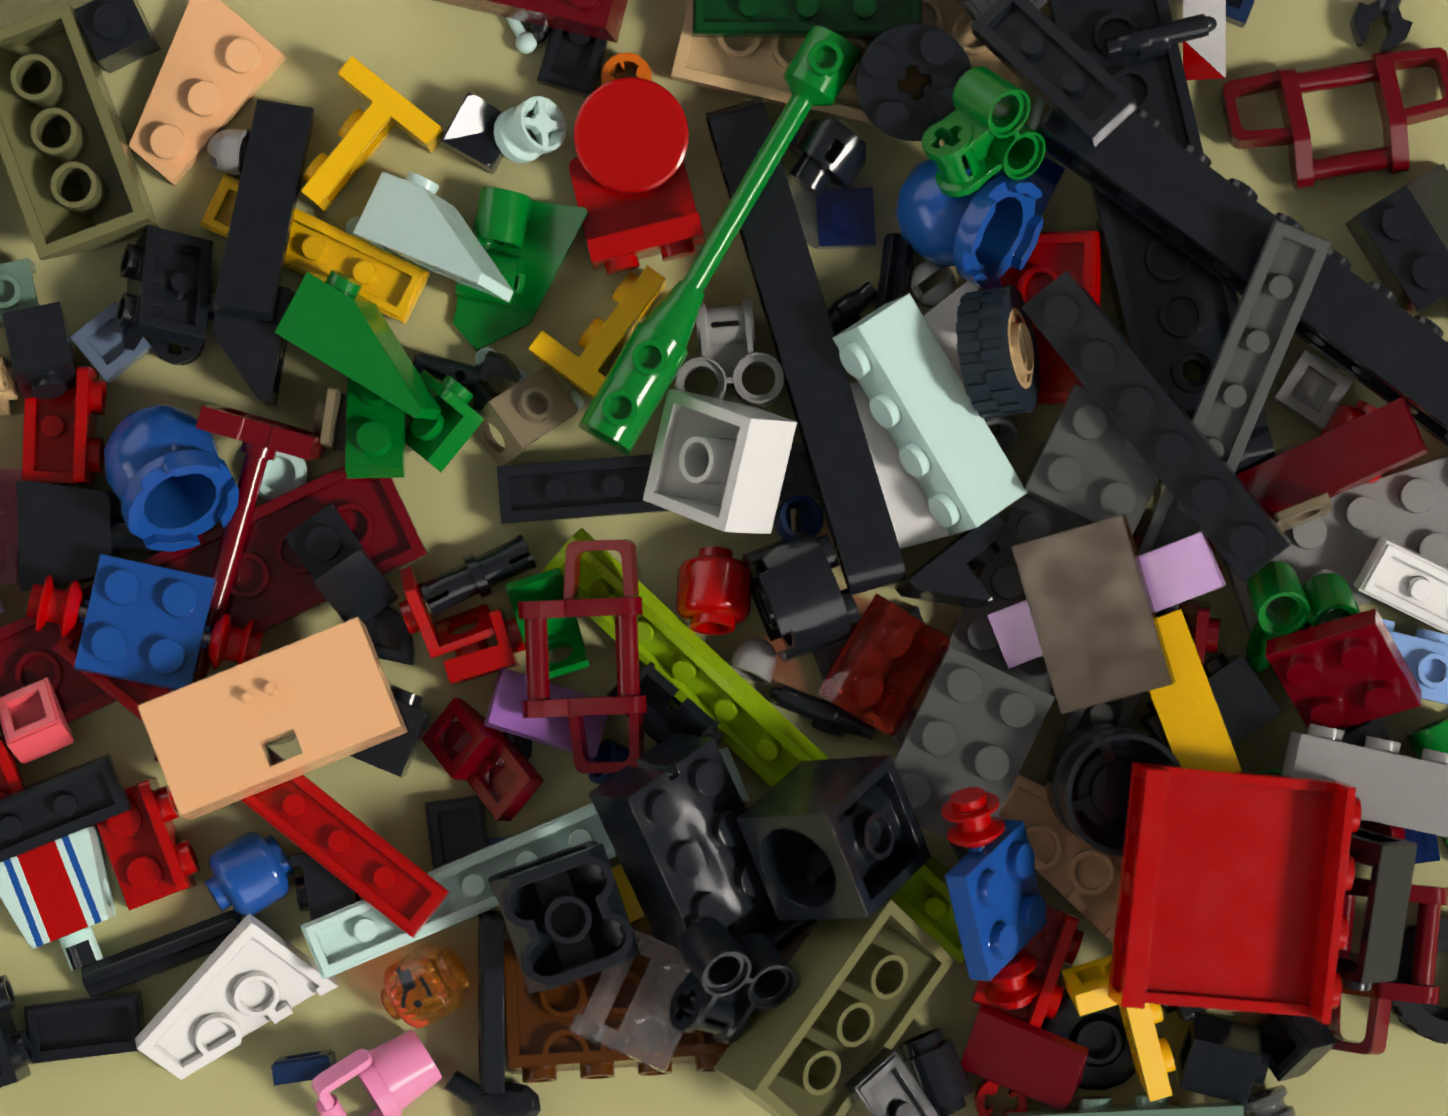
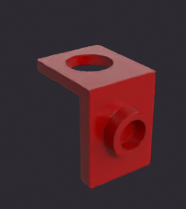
[399,566,495,659]

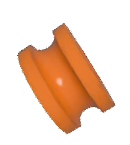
[601,52,652,85]

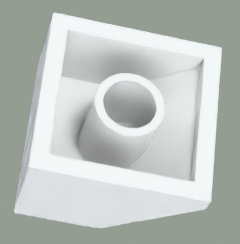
[643,389,797,534]

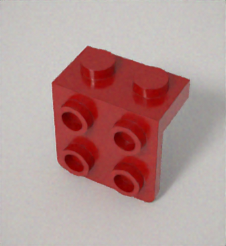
[569,157,704,275]

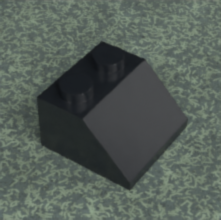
[1345,164,1448,316]

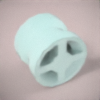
[494,96,566,164]

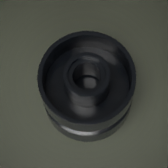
[1046,723,1181,857]

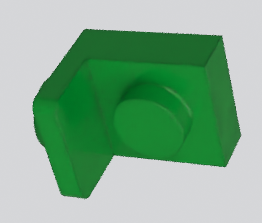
[405,370,485,472]

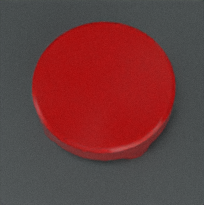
[574,77,689,194]

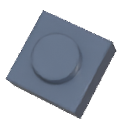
[70,301,153,383]

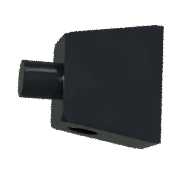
[16,481,151,592]

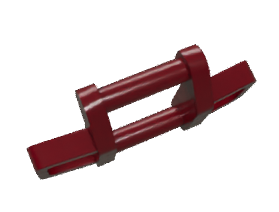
[1221,47,1448,190]
[518,539,647,774]
[1326,820,1448,1055]

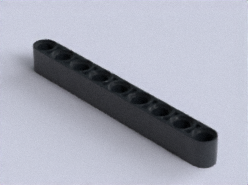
[706,97,907,595]

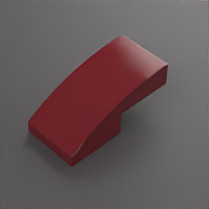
[421,697,545,822]

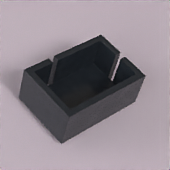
[588,733,768,946]

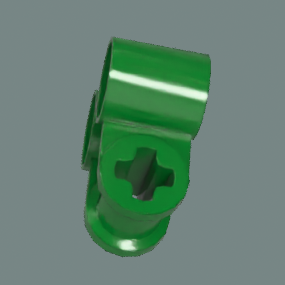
[921,66,1046,197]
[1246,561,1360,672]

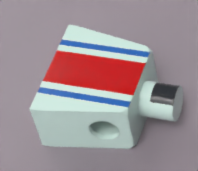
[0,826,116,971]

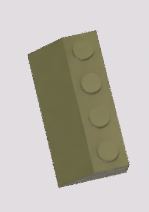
[0,3,159,260]
[713,899,955,1116]

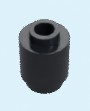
[898,1028,973,1116]

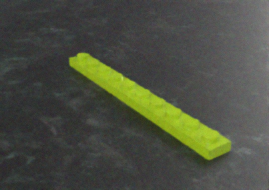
[541,528,965,964]

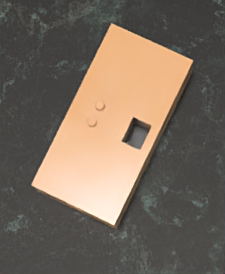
[137,617,408,820]

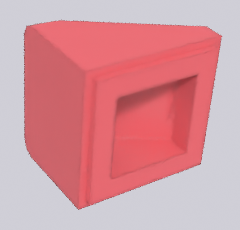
[0,677,74,764]

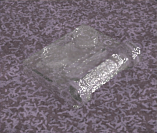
[569,928,695,1073]

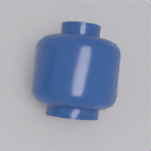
[204,831,295,917]

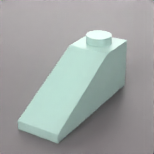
[353,171,514,302]

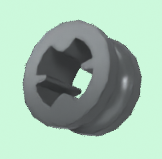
[1242,1085,1296,1116]

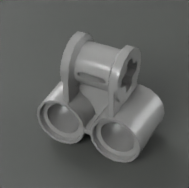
[675,298,784,409]

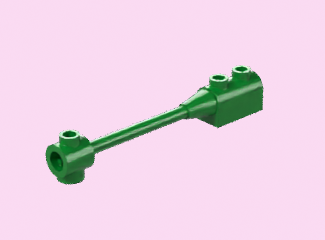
[579,25,862,456]

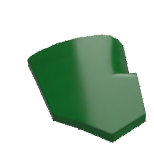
[453,187,588,351]

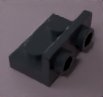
[116,225,213,351]

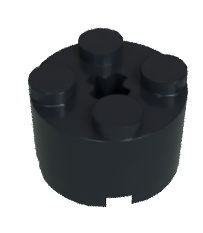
[855,22,972,141]
[742,530,860,662]

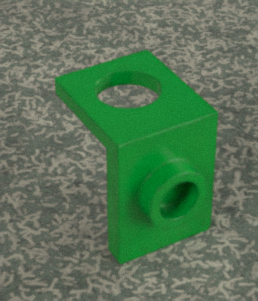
[506,568,590,679]

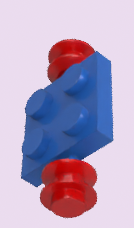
[27,554,264,691]
[941,787,1047,1010]

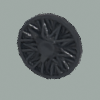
[1044,994,1136,1090]

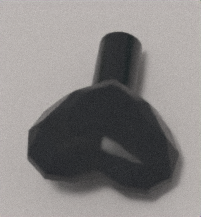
[444,1070,541,1116]

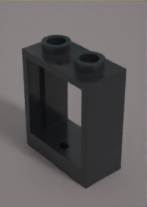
[1336,827,1418,991]

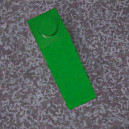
[275,269,441,420]

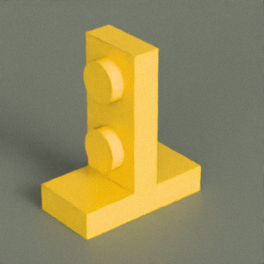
[301,55,444,213]
[528,265,667,399]
[1062,955,1176,1102]

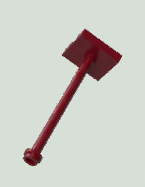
[154,405,326,762]

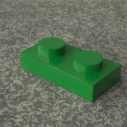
[345,377,406,478]

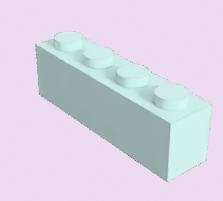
[832,293,1027,536]

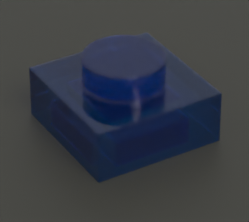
[815,187,876,250]

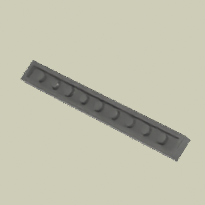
[1053,219,1332,755]

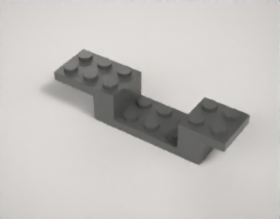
[894,384,1159,849]

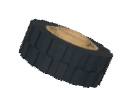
[956,285,1040,419]

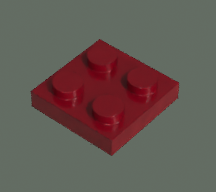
[1265,608,1422,730]

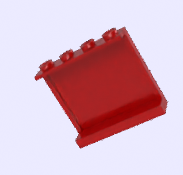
[1108,762,1362,1024]

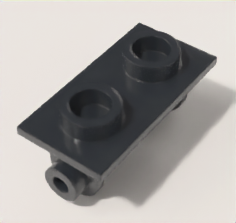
[606,659,725,745]

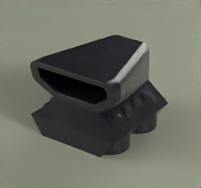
[488,841,640,993]

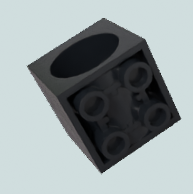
[737,755,931,921]

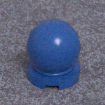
[895,159,1044,289]
[104,404,239,552]

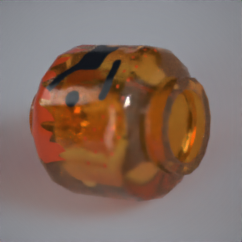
[381,943,470,1029]

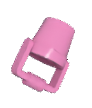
[312,1029,442,1116]

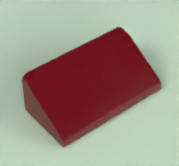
[961,1004,1089,1111]

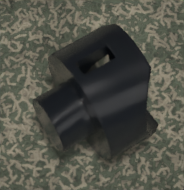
[788,117,866,197]

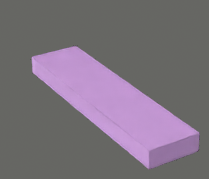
[987,531,1226,669]

